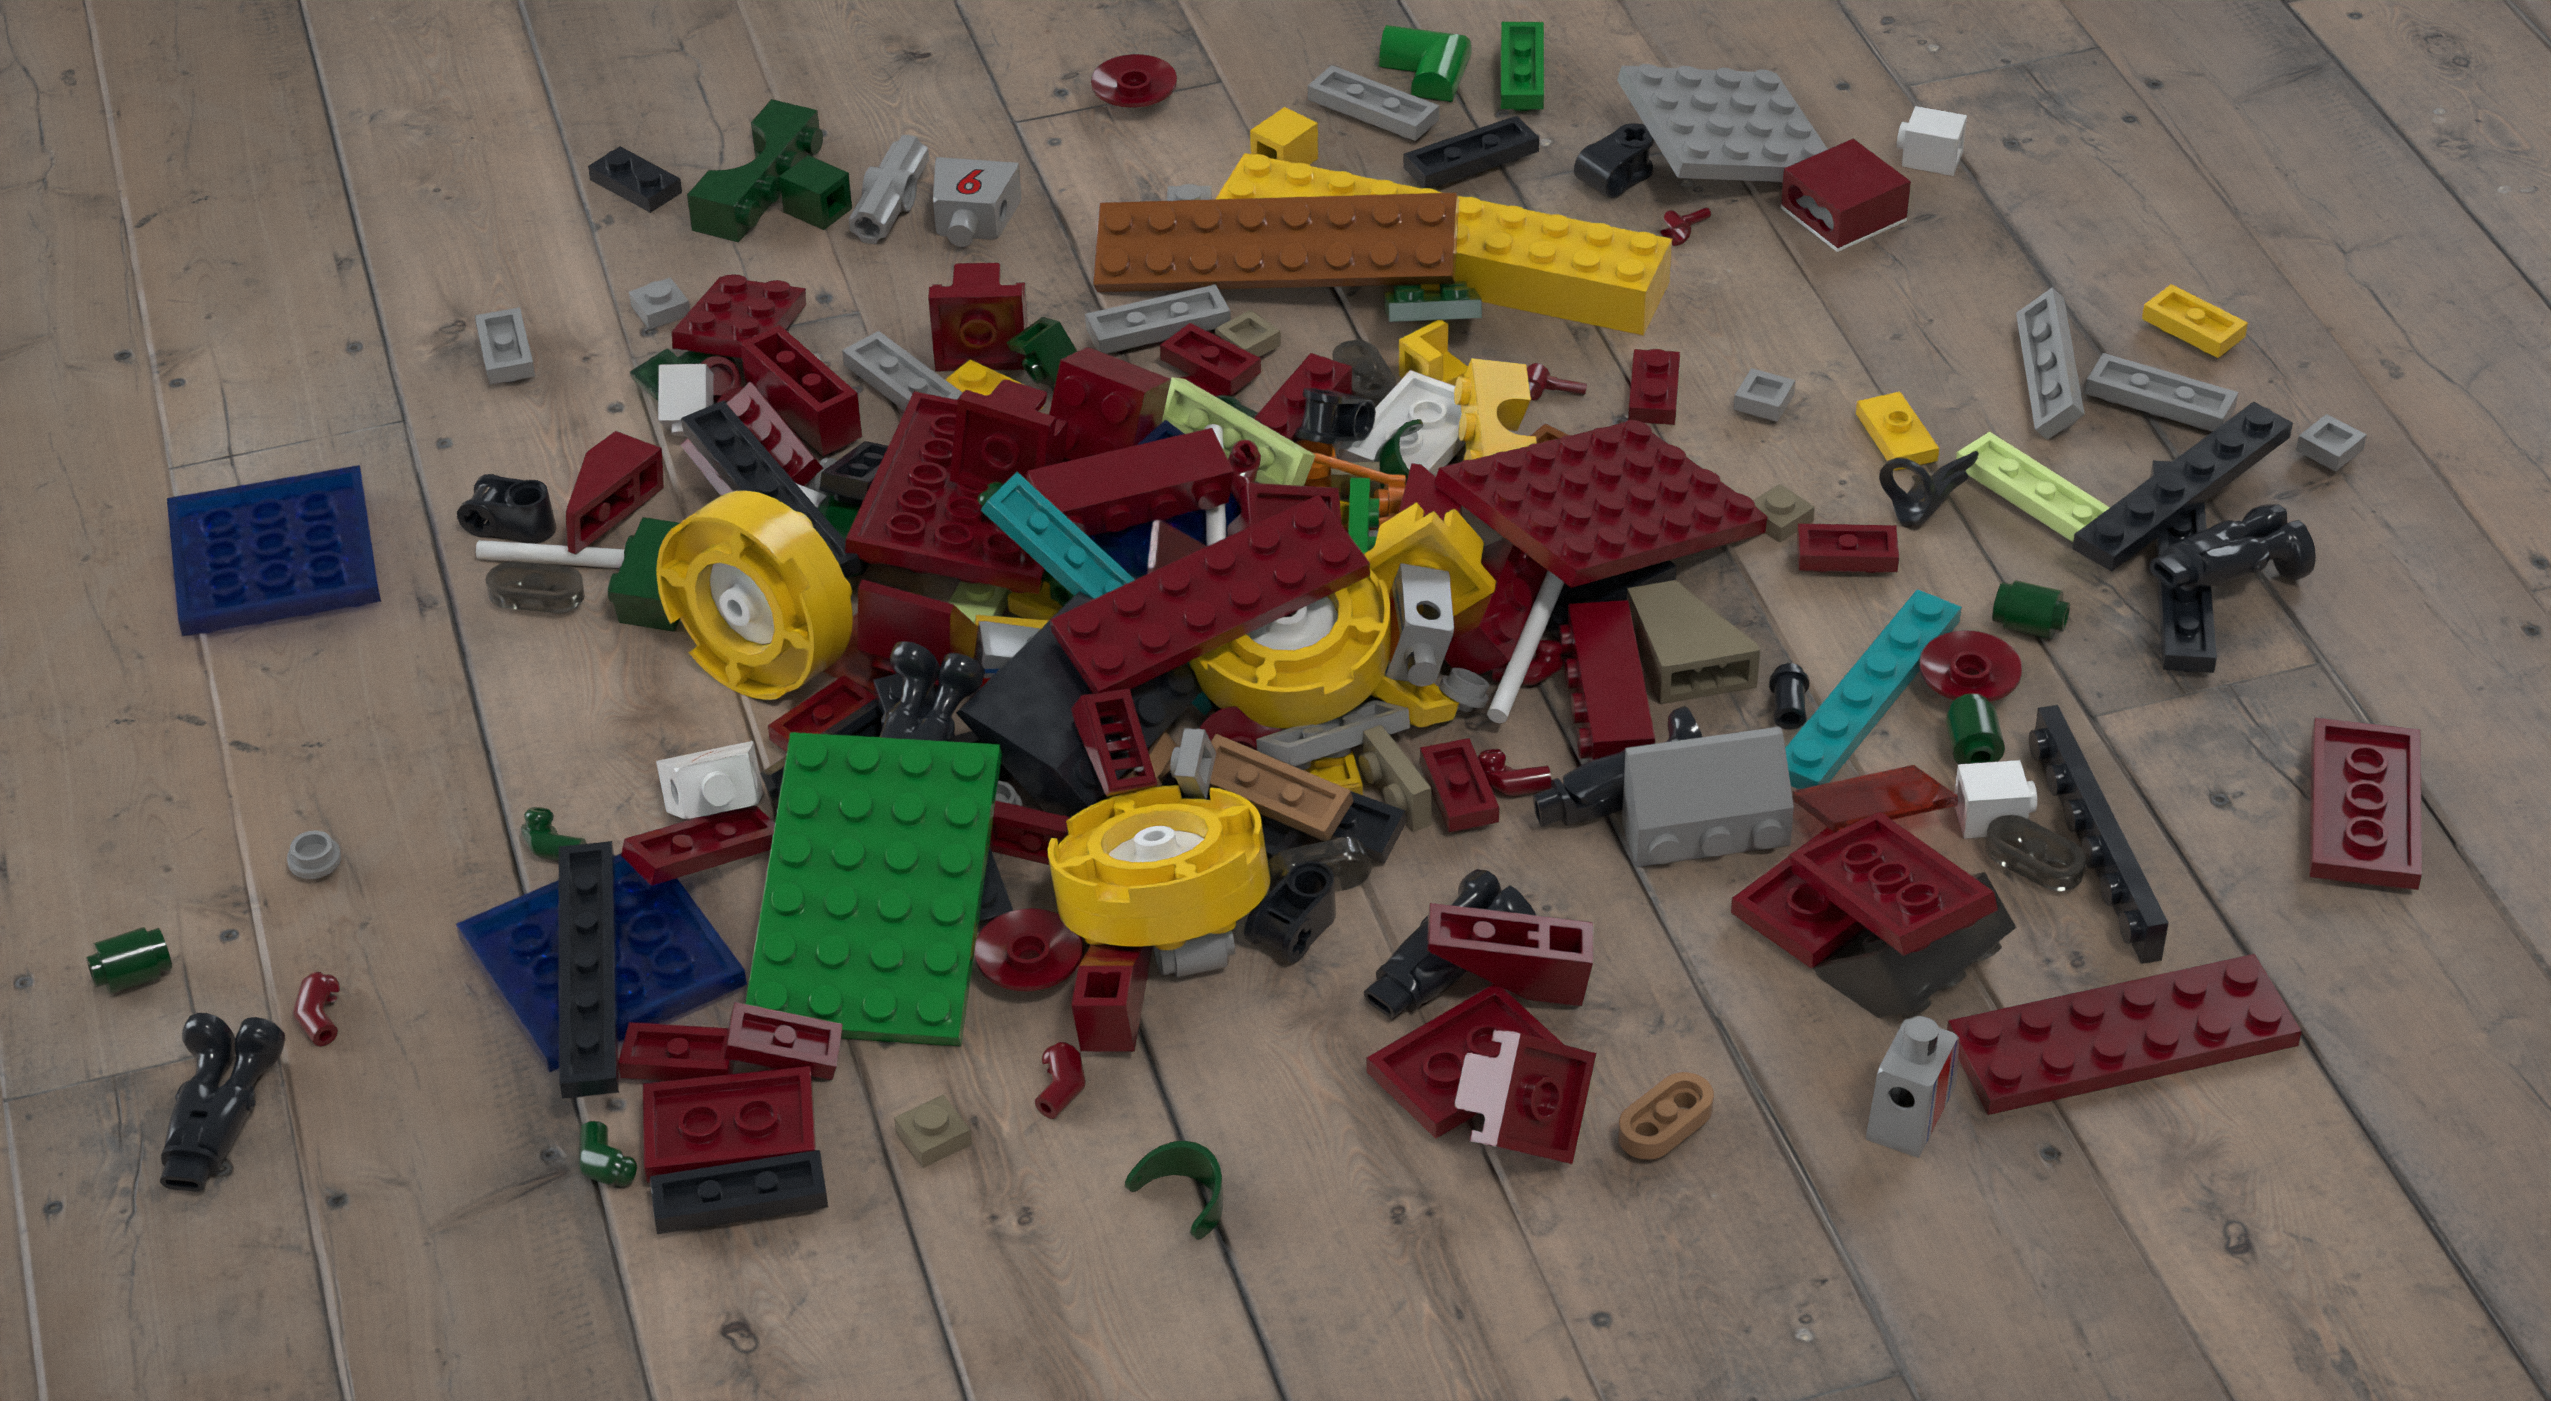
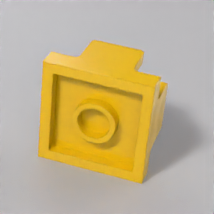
[1364,503,1496,617]

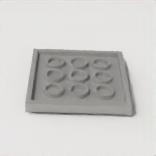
[1617,64,1828,182]

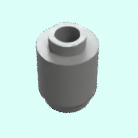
[1153,930,1235,978]

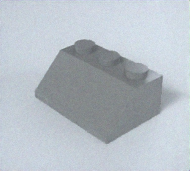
[1622,727,1794,867]

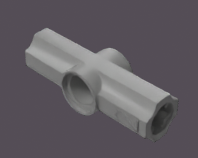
[849,135,929,244]

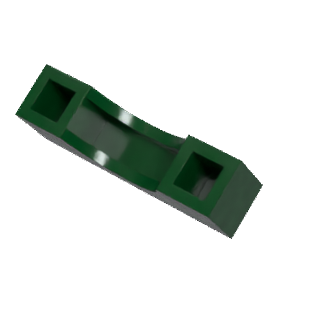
[687,99,823,243]

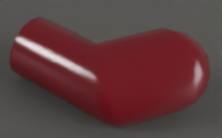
[1228,439,1261,508]
[1478,749,1552,796]
[1035,1042,1086,1119]

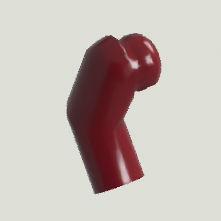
[1492,640,1564,686]
[293,972,340,1047]

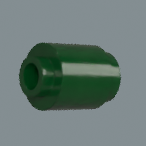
[1992,580,2070,639]
[1946,694,2005,765]
[86,927,173,994]

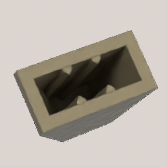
[1627,580,1760,704]

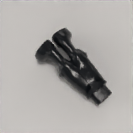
[2150,504,2316,591]
[879,641,985,742]
[1533,706,1703,827]
[1364,869,1536,1018]
[160,1013,286,1192]

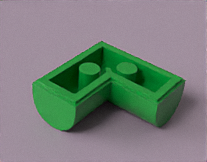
[1379,25,1472,102]

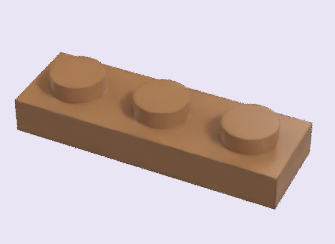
[1208,734,1354,842]

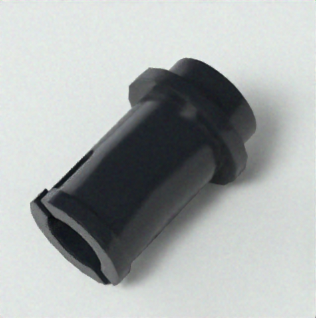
[1769,663,1810,730]

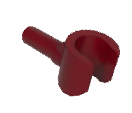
[1660,207,1711,246]
[1527,363,1587,400]

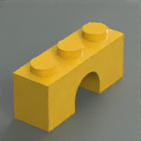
[1454,358,1537,461]

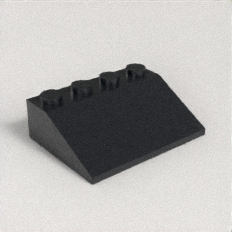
[956,591,1203,818]

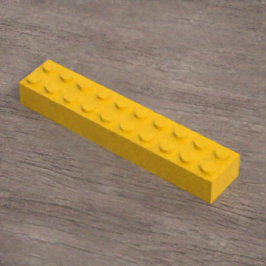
[1216,153,1672,336]

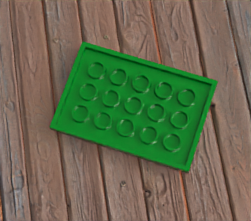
[745,732,1002,1046]

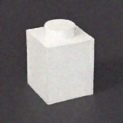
[1897,106,1967,176]
[658,364,714,437]
[1953,760,2037,839]

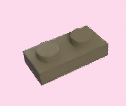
[1359,725,1431,832]

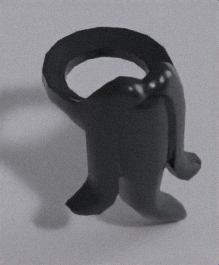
[1879,451,1979,527]

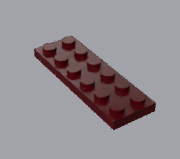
[1050,495,1370,694]
[1947,954,2302,1115]

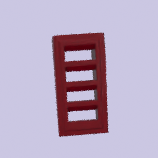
[1071,688,1158,796]

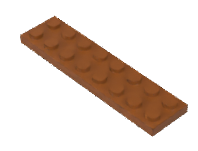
[1093,193,1459,292]

